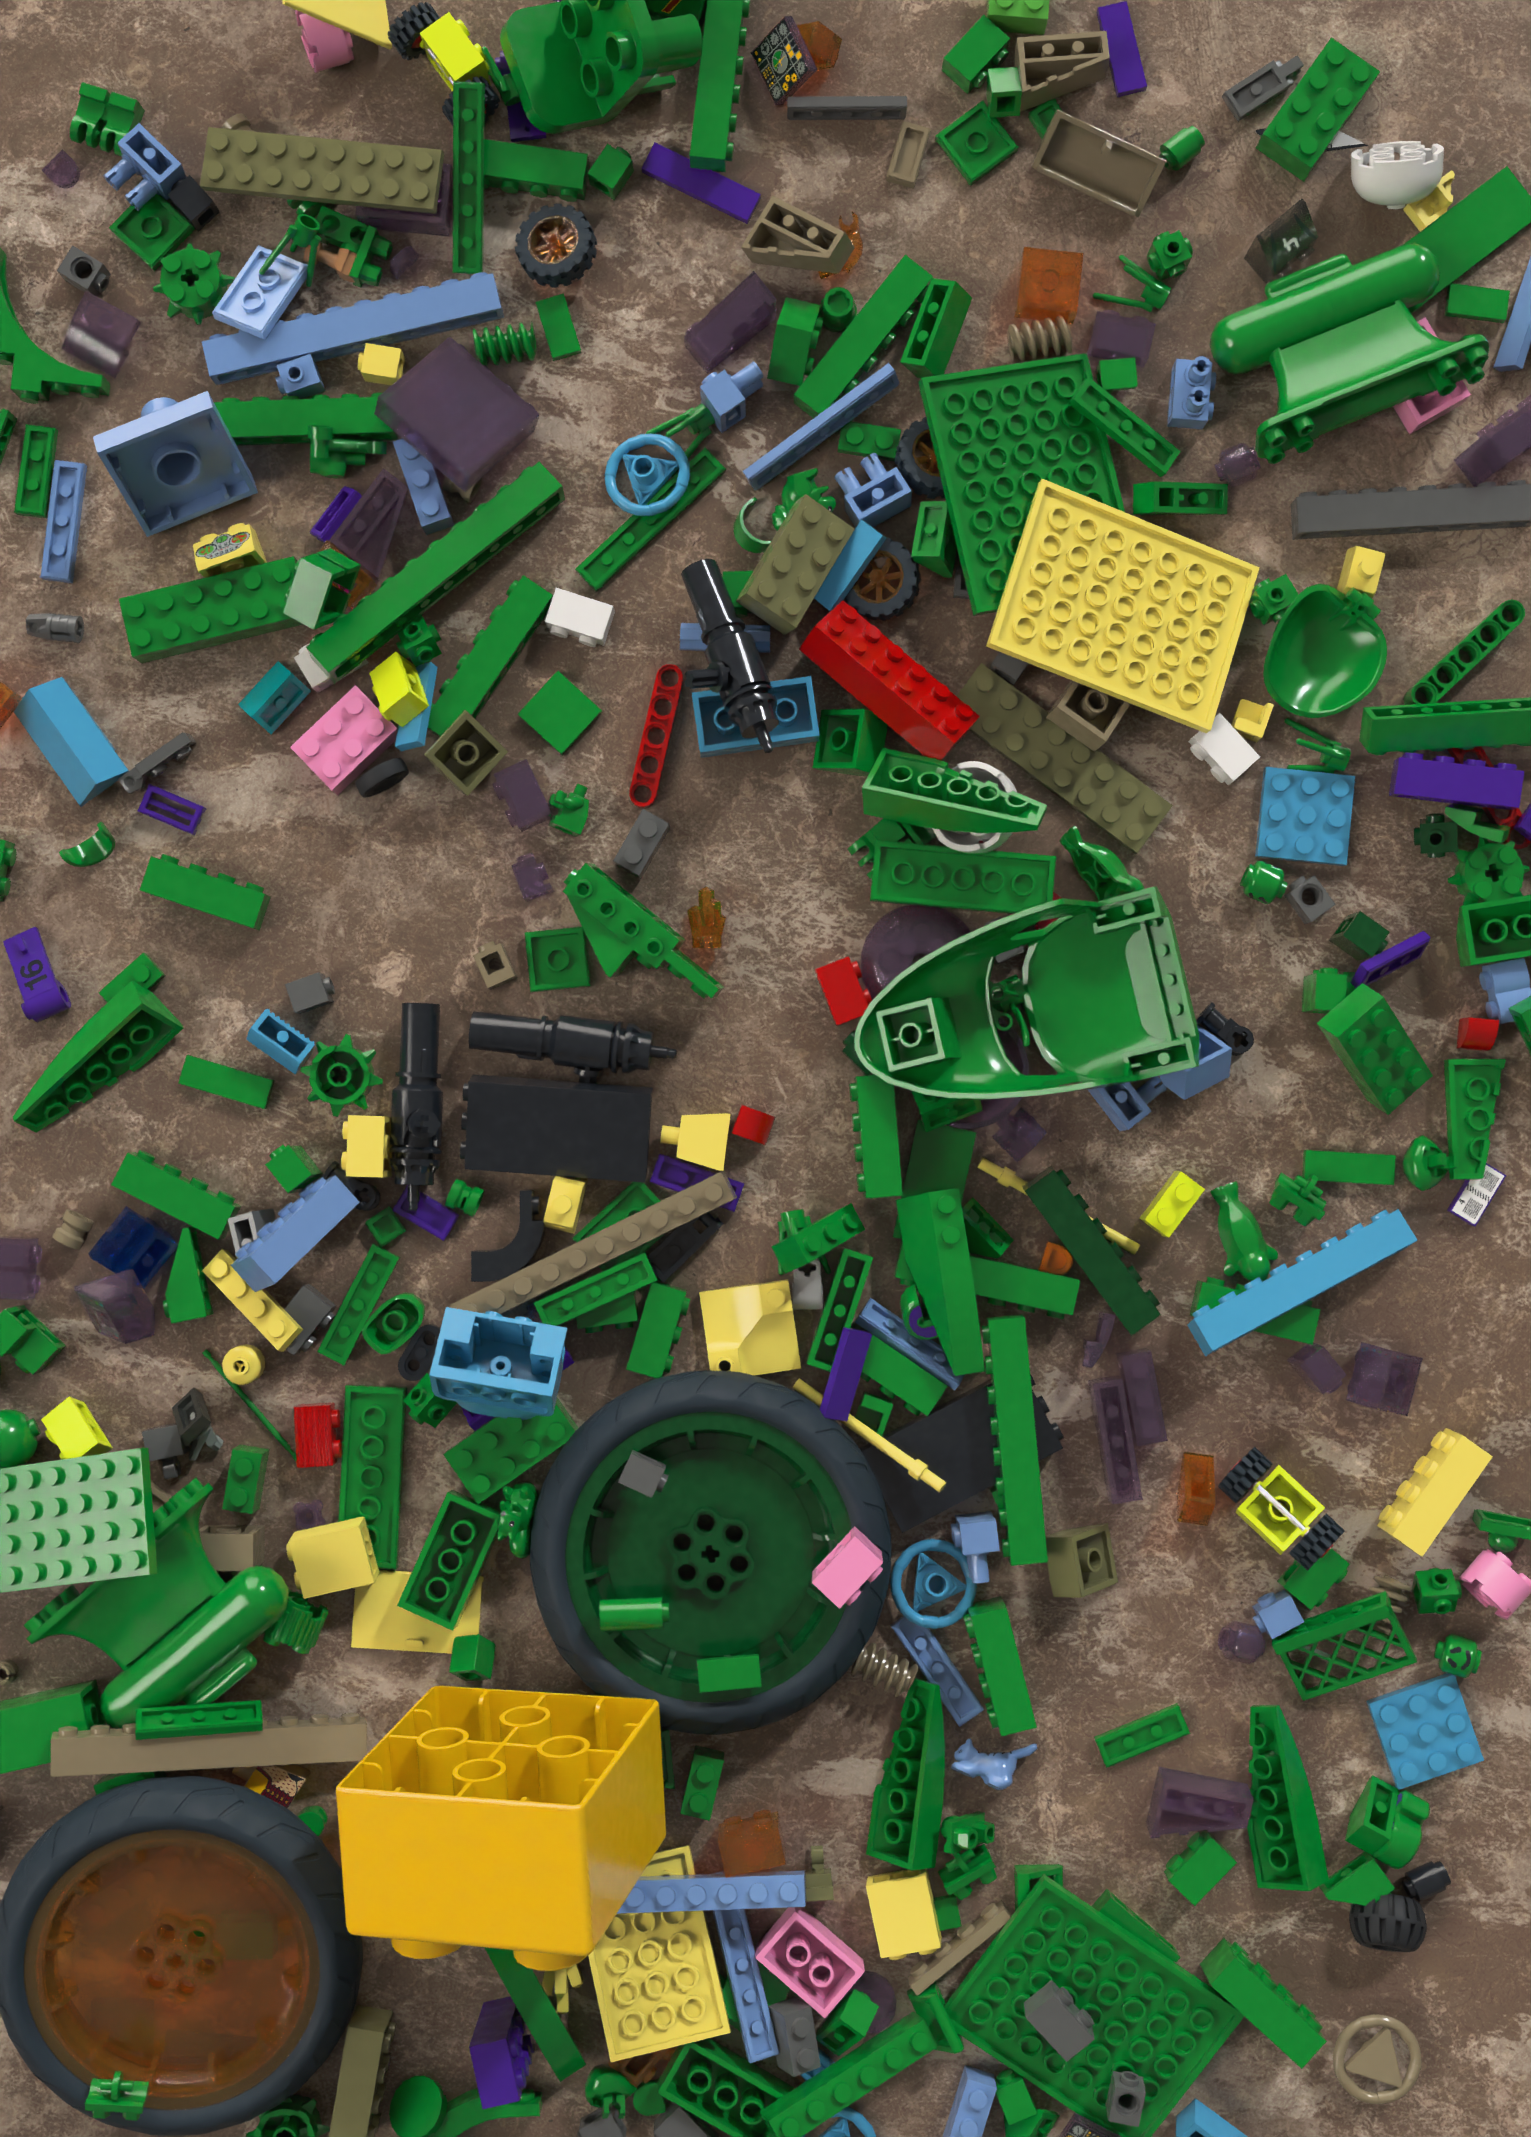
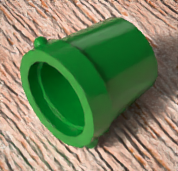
[819,287,857,333]

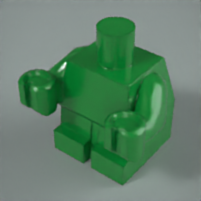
[548,784,589,837]

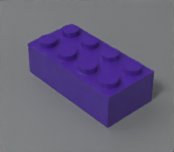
[1389,752,1525,810]
[469,1996,535,2109]

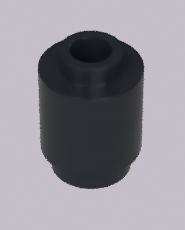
[1402,1861,1451,1902]

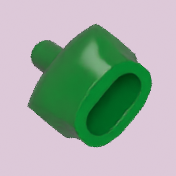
[310,437,365,479]

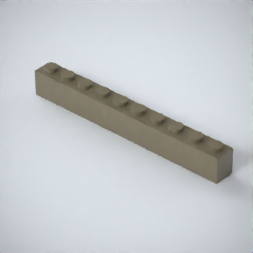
[450,1171,737,1314]
[50,1713,367,1777]

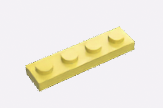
[202,1249,303,1352]

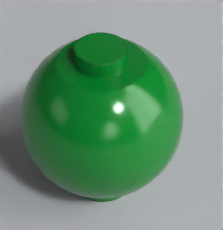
[0,1409,41,1469]

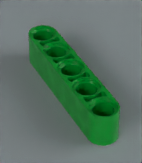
[1403,599,1525,705]

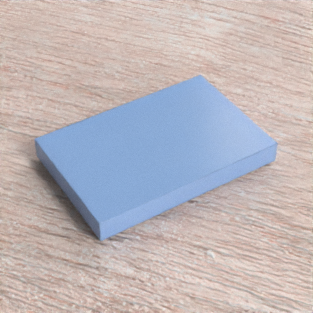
[212,245,308,340]

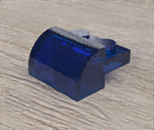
[88,1206,178,1292]

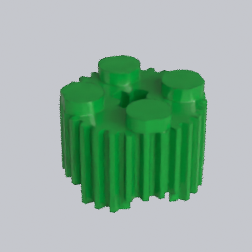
[263,1590,329,1654]

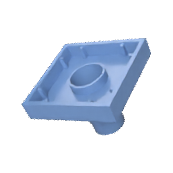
[93,391,258,537]

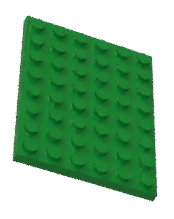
[918,353,1125,616]
[944,1874,1244,2137]

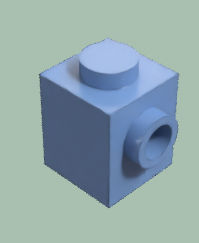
[275,354,326,399]
[1252,1590,1304,1639]

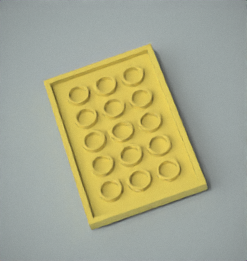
[588,1844,731,2062]

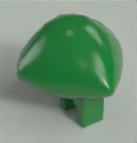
[1403,1135,1458,1191]
[585,2064,637,2119]

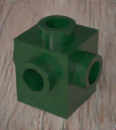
[1414,813,1458,858]

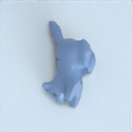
[951,1738,1037,1790]

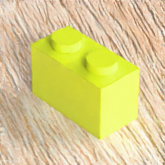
[369,651,429,727]
[1139,1171,1205,1238]
[41,1396,113,1460]

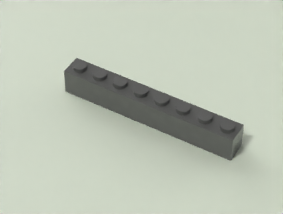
[1290,480,1531,540]

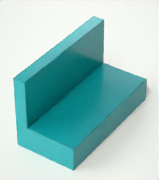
[238,661,311,734]

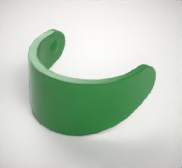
[733,497,771,553]
[59,822,115,867]

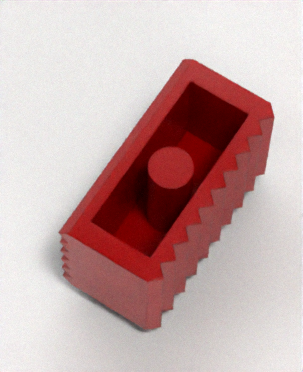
[294,1402,342,1468]

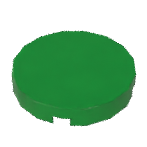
[389,2076,447,2137]

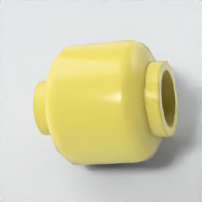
[222,1344,265,1385]

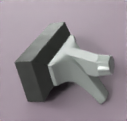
[172,1387,224,1461]

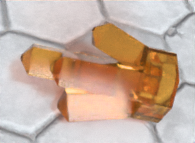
[687,887,726,948]

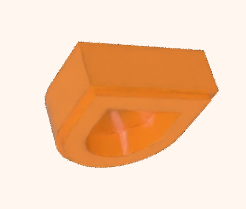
[1038,1241,1073,1275]

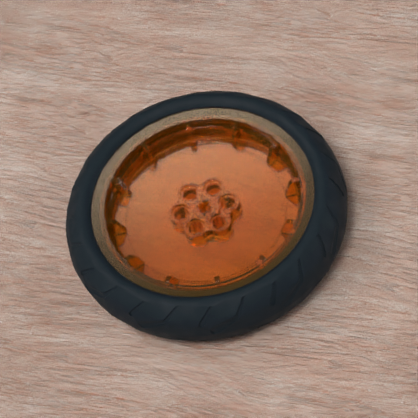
[0,1776,363,2136]

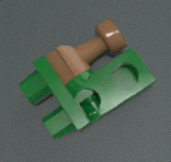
[303,206,393,288]

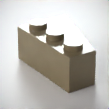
[1014,31,1110,112]
[741,195,855,274]

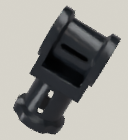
[1196,1002,1254,1056]
[322,1161,381,1211]

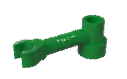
[308,425,387,458]

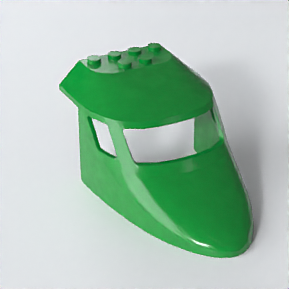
[854,886,1199,1099]

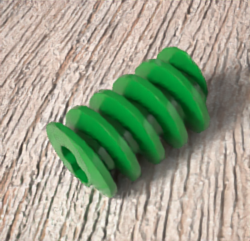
[473,321,537,367]

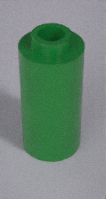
[599,1597,670,1632]

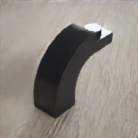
[471,1190,546,1282]

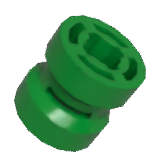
[445,1178,485,1217]

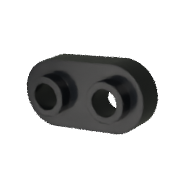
[398,1324,441,1381]

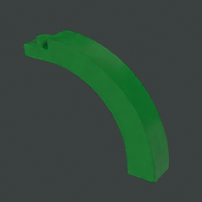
[484,1947,586,2082]
[428,2087,543,2137]

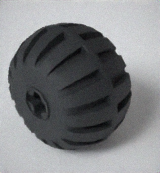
[1349,1894,1427,1952]

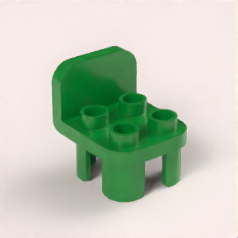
[500,0,703,134]

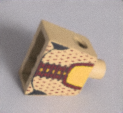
[232,1764,311,1809]

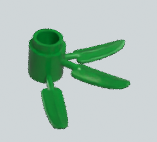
[991,974,1043,1058]

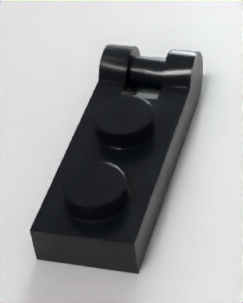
[647,1212,724,1283]

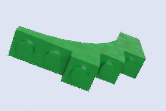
[0,248,110,404]

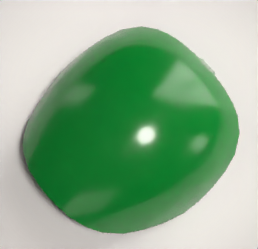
[1263,584,1387,718]

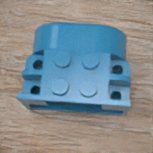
[429,1307,567,1420]

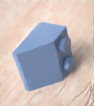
[1160,1025,1232,1100]

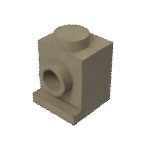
[473,941,518,990]

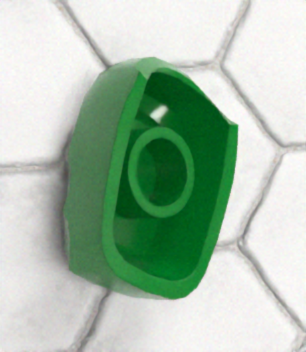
[362,1292,425,1354]

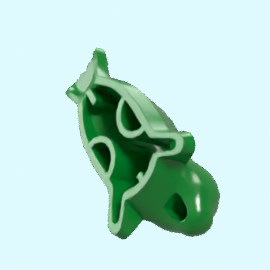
[1060,826,1144,901]
[1211,1181,1278,1282]

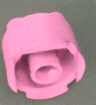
[295,10,354,73]
[1459,1549,1531,1620]

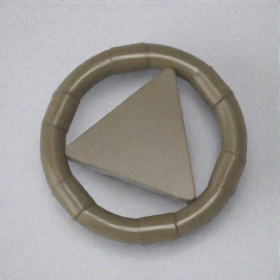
[1333,2014,1422,2105]

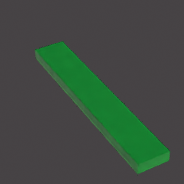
[452,81,485,274]
[575,447,726,592]

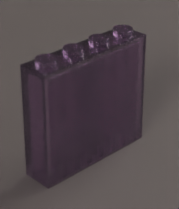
[374,337,540,492]

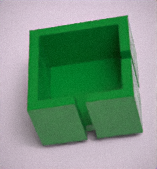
[283,548,361,630]

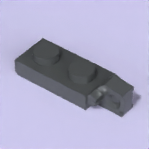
[1222,55,1304,122]
[118,732,196,794]

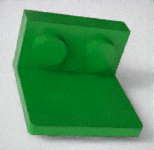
[911,1091,983,1132]

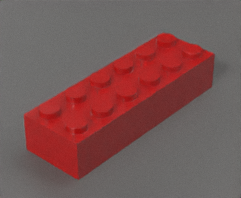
[799,600,980,761]

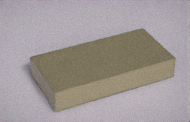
[886,121,931,189]

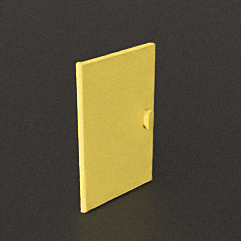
[282,0,392,50]
[351,1570,484,1654]

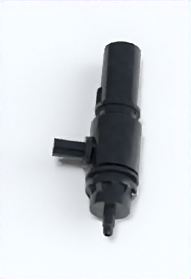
[681,559,779,753]
[389,1003,443,1210]
[468,1011,677,1083]

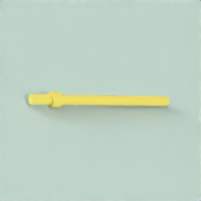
[977,1157,1140,1255]
[793,1378,946,1493]

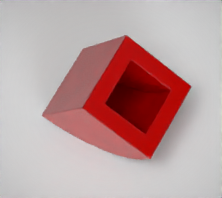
[1456,1017,1499,1051]
[732,1105,776,1145]

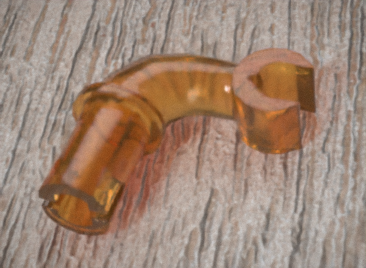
[818,211,863,279]

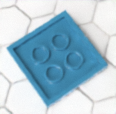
[1255,767,1355,866]
[1366,1673,1484,1790]

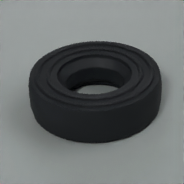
[355,758,409,798]

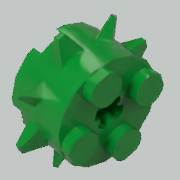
[153,243,235,325]
[1448,837,1530,905]
[300,1034,383,1117]
[246,2095,330,2137]

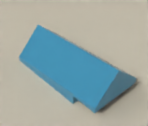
[14,677,129,807]

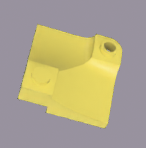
[699,1279,801,1376]

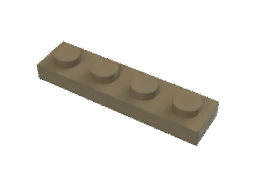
[908,1900,1011,1996]

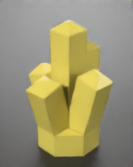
[542,1963,584,2014]

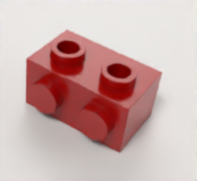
[815,956,872,1027]

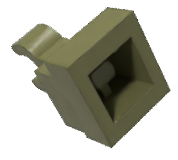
[805,1845,834,1902]

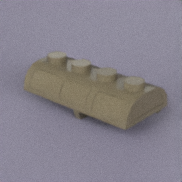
[1031,109,1166,217]

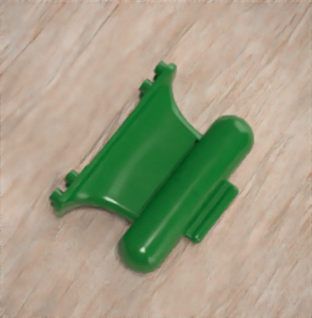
[1209,243,1489,464]
[23,1478,289,1729]

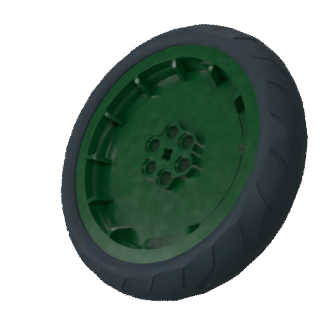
[530,1370,891,1735]

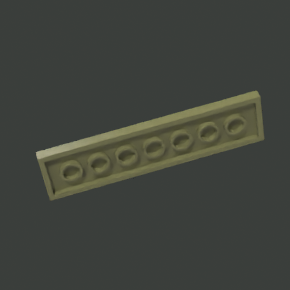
[200,127,444,214]
[957,663,1173,854]

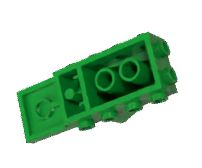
[563,863,724,999]

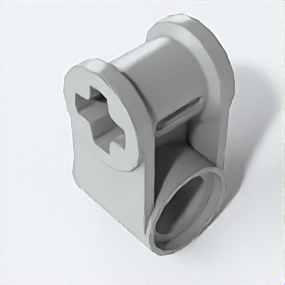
[792,1258,823,1310]

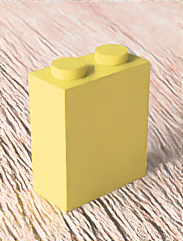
[286,1516,379,1599]
[866,1869,942,1960]

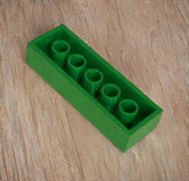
[119,556,304,663]

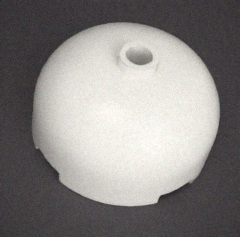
[1351,141,1444,209]
[932,761,1017,853]

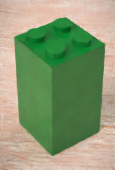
[0,1679,106,1774]

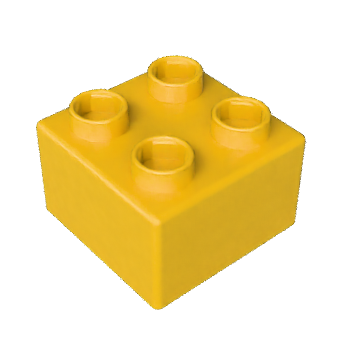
[336,1686,666,1971]

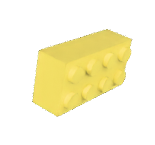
[1377,1428,1493,1557]

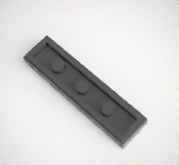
[787,96,907,120]

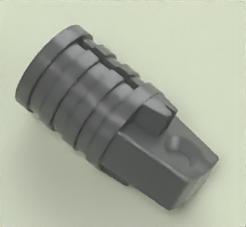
[26,613,84,643]

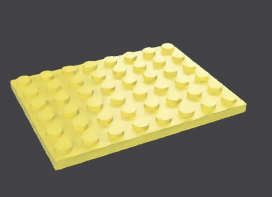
[986,479,1260,733]

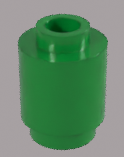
[1159,126,1205,171]

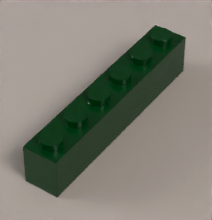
[1022,1165,1161,1336]

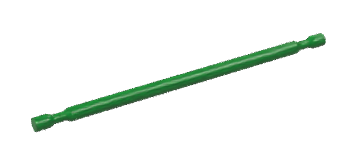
[202,1349,296,1461]

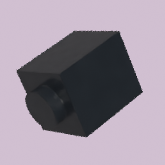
[168,175,220,232]

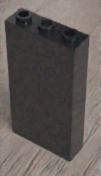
[460,1074,653,1183]
[859,1374,1064,1533]

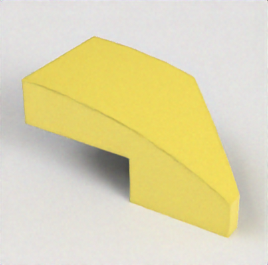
[1403,170,1455,232]

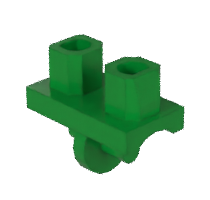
[1269,1172,1326,1226]
[941,1811,995,1854]
[938,1844,997,1900]
[85,2071,149,2121]

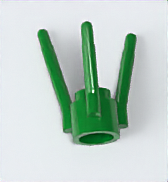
[481,46,521,106]
[259,214,321,287]
[1093,255,1171,312]
[646,403,715,477]
[1284,718,1351,774]
[777,1209,831,1275]

